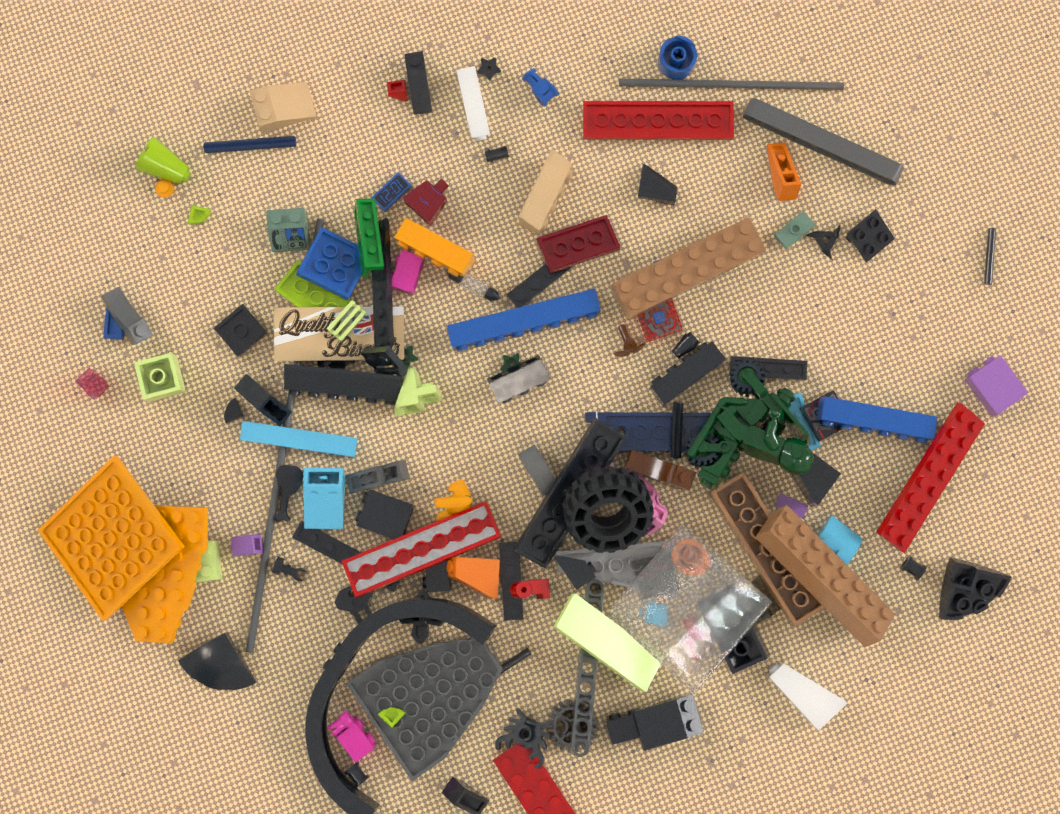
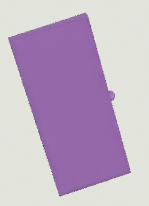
[775,494,808,518]

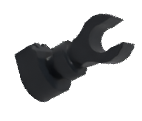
[272,556,307,581]

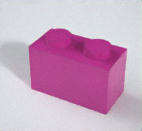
[391,250,425,296]

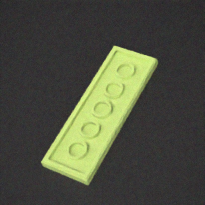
[553,593,663,692]

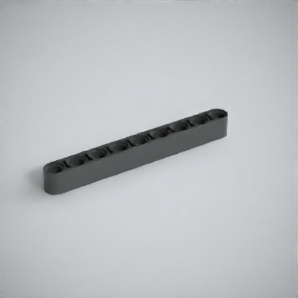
[743,98,904,186]
[570,579,604,757]

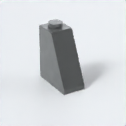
[518,444,556,496]

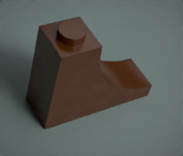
[624,450,697,491]

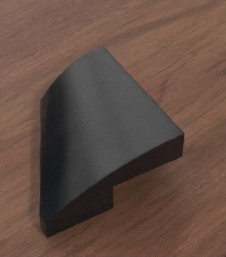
[638,164,677,206]

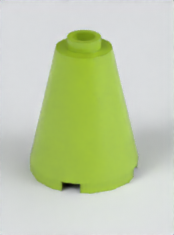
[135,137,191,184]

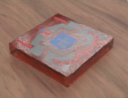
[637,299,683,343]

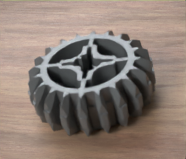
[546,699,599,753]

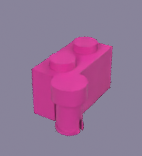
[328,710,376,763]

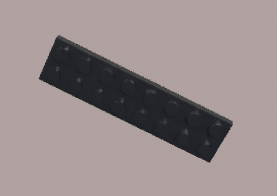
[513,417,627,569]

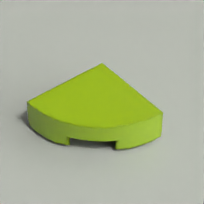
[187,205,212,225]
[378,707,406,728]

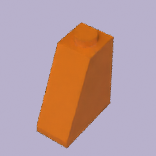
[446,557,500,599]

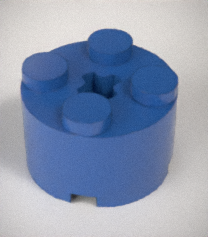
[658,36,698,80]

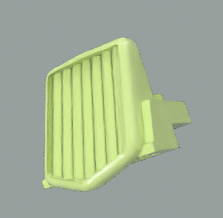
[394,367,443,417]

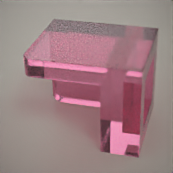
[75,368,110,399]

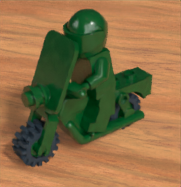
[685,359,814,490]

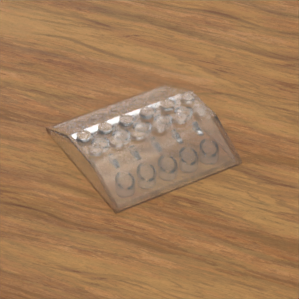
[607,524,772,694]

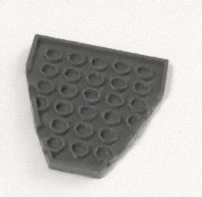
[346,638,503,782]

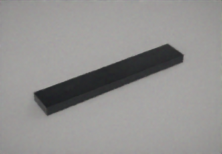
[292,521,400,592]

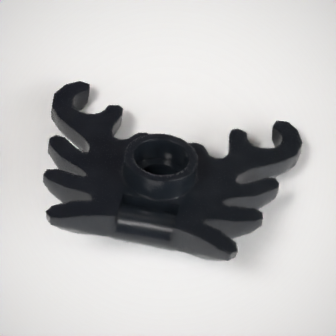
[495,708,551,769]

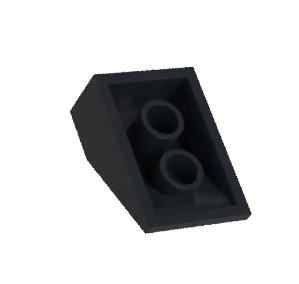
[632,694,704,751]

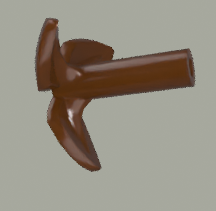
[614,324,645,357]

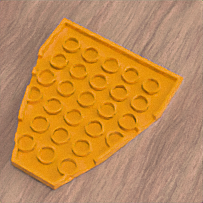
[122,505,208,644]

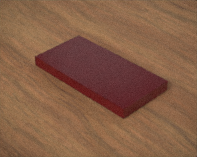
[536,215,621,274]

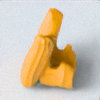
[434,480,472,521]

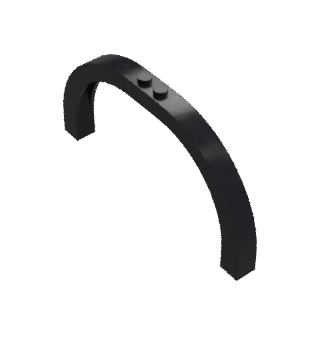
[305,597,497,814]

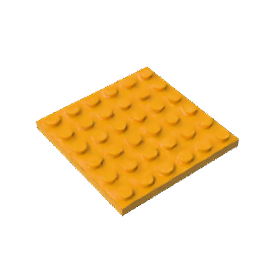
[37,456,185,621]

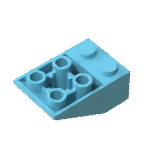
[303,468,346,529]

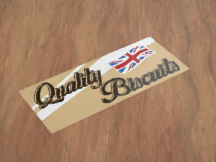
[274,307,404,361]

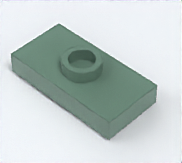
[774,211,816,250]

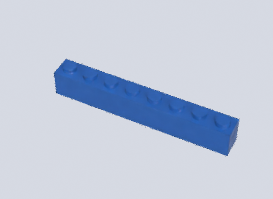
[447,289,601,352]

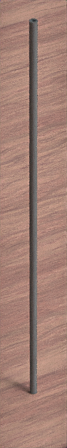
[246,219,324,653]

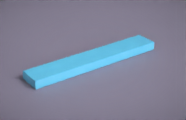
[240,421,358,457]

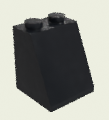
[791,452,841,507]

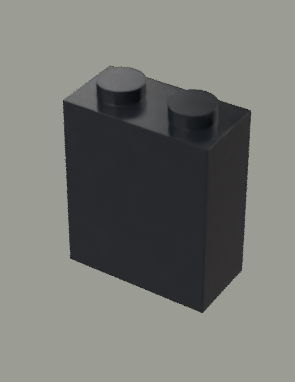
[355,489,415,539]

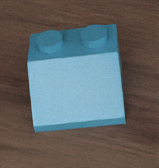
[817,515,863,565]

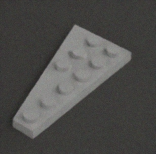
[556,540,678,599]

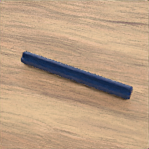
[203,136,297,153]

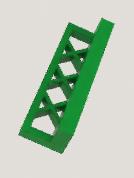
[353,198,384,277]

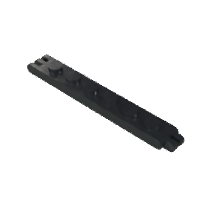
[372,218,394,348]

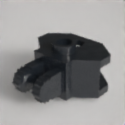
[334,585,375,624]

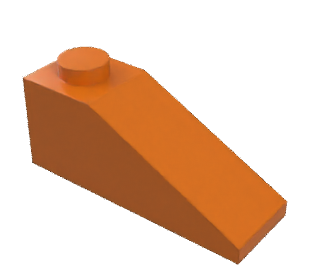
[766,142,801,201]

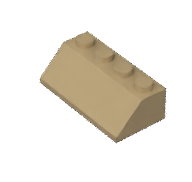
[519,149,574,235]

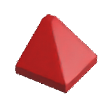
[387,80,408,102]

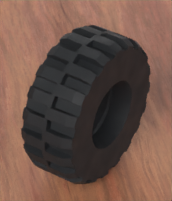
[563,466,654,553]

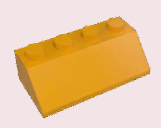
[394,217,475,277]

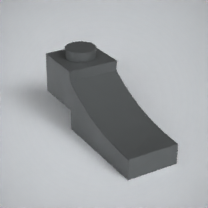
[101,287,153,345]
[346,460,410,494]

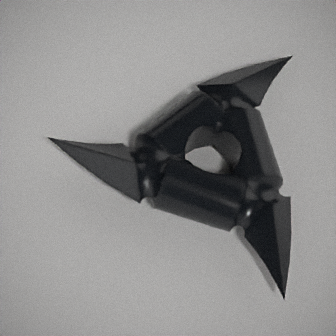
[805,224,841,260]

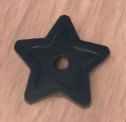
[477,57,501,81]

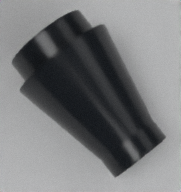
[671,332,700,359]

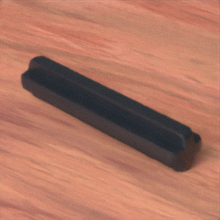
[671,401,683,459]

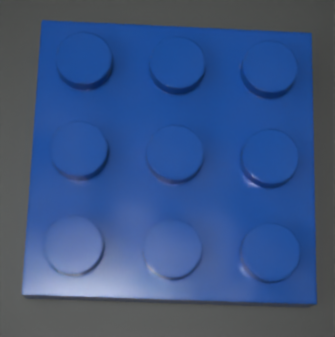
[296,227,362,301]

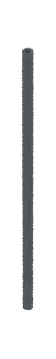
[619,78,844,90]

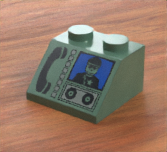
[266,207,310,252]

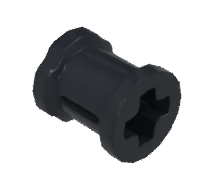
[900,555,927,581]
[344,761,369,788]

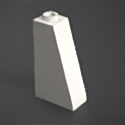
[456,66,490,141]
[767,663,847,730]

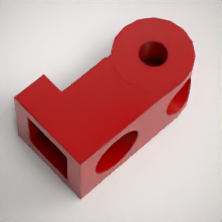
[510,578,551,599]

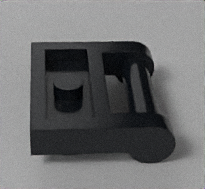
[360,346,408,376]

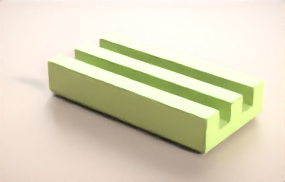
[327,300,367,342]

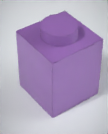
[231,534,263,556]

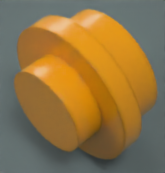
[155,179,174,198]

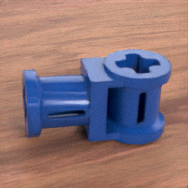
[522,68,559,107]

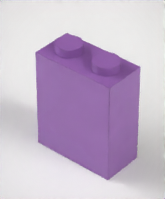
[964,355,1029,417]

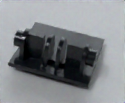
[845,209,895,263]

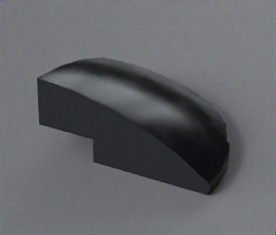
[939,557,1012,620]
[178,632,257,690]

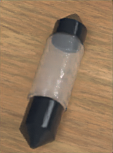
[447,269,500,301]

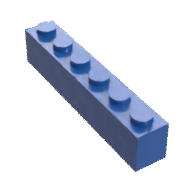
[816,397,937,443]

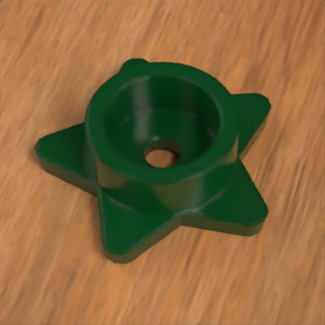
[402,345,418,369]
[500,353,520,371]

